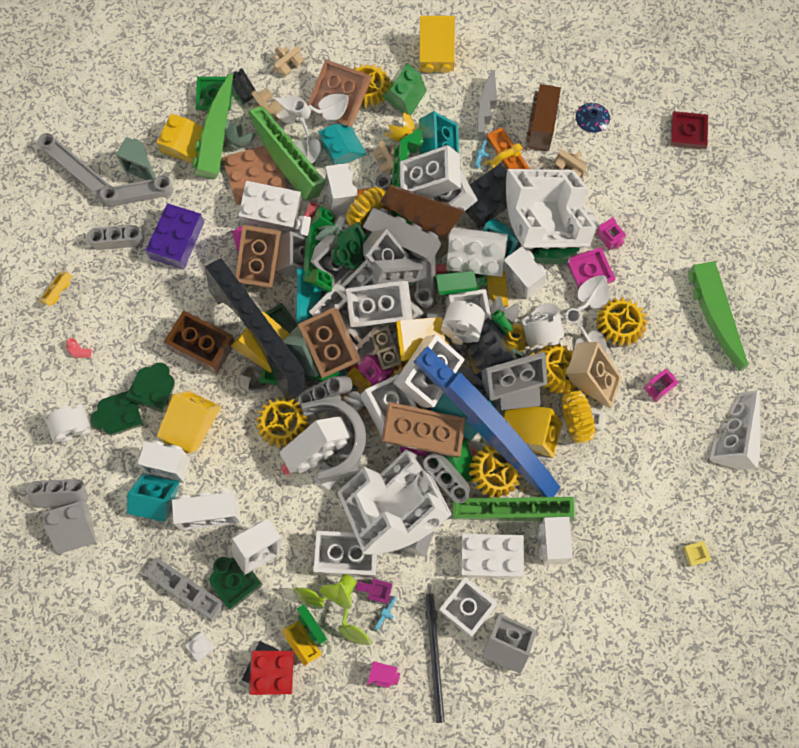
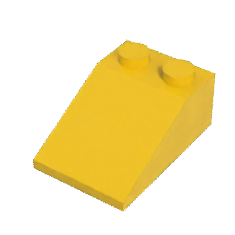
[156,113,202,163]

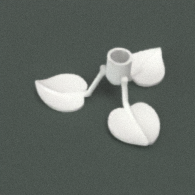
[275,94,349,164]
[528,275,610,353]

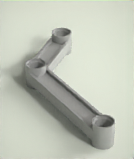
[38,133,174,207]
[375,173,436,309]

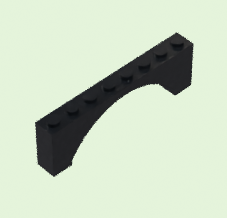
[205,258,305,402]

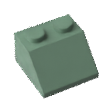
[116,137,156,180]

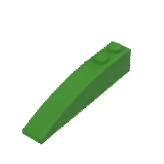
[192,73,233,179]
[248,106,326,201]
[688,261,748,371]
[453,497,576,522]

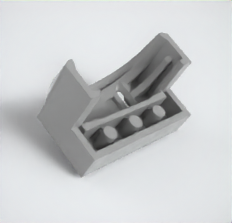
[301,395,366,484]

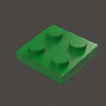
[297,604,329,647]

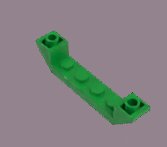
[390,128,423,225]
[303,206,335,292]

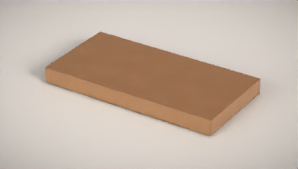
[381,402,465,458]

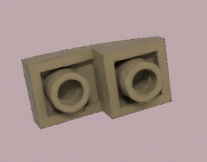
[370,327,401,370]

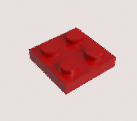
[249,650,294,695]

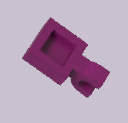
[355,578,393,604]

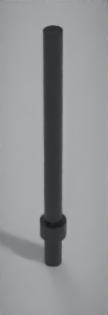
[425,594,445,723]

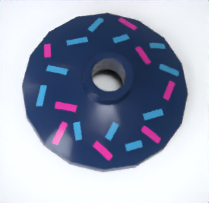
[575,102,610,133]

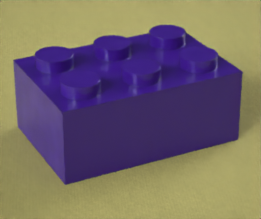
[145,203,205,270]

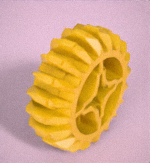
[353,63,390,109]
[346,187,390,232]
[596,297,648,347]
[537,343,576,394]
[561,391,596,443]
[256,396,308,448]
[469,445,522,498]

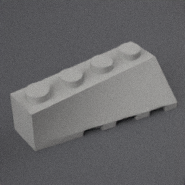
[363,207,441,264]

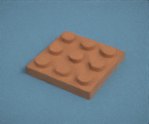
[307,59,372,127]
[222,145,288,205]

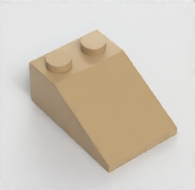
[566,342,622,408]

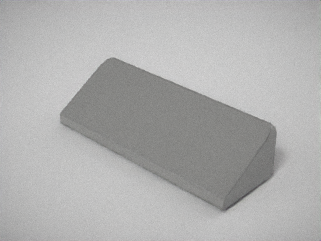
[373,258,423,285]

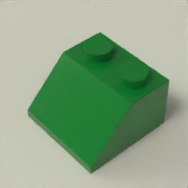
[382,63,427,116]

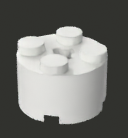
[441,301,485,345]
[522,310,564,348]
[45,404,91,444]

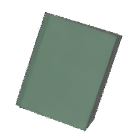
[283,326,319,377]

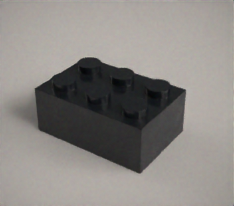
[465,164,507,228]
[461,317,517,381]

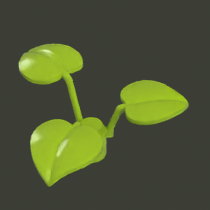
[293,574,373,645]

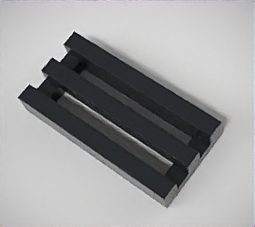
[227,68,256,104]

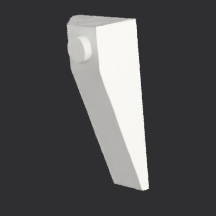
[710,390,760,470]

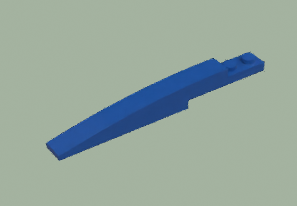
[413,346,560,497]

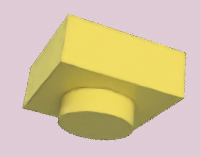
[683,541,711,567]

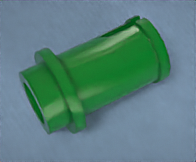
[491,310,513,335]

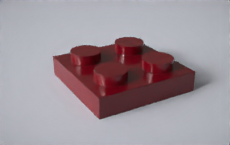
[670,111,709,149]

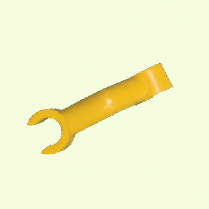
[484,143,523,171]

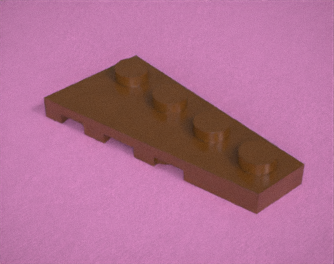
[380,185,464,241]

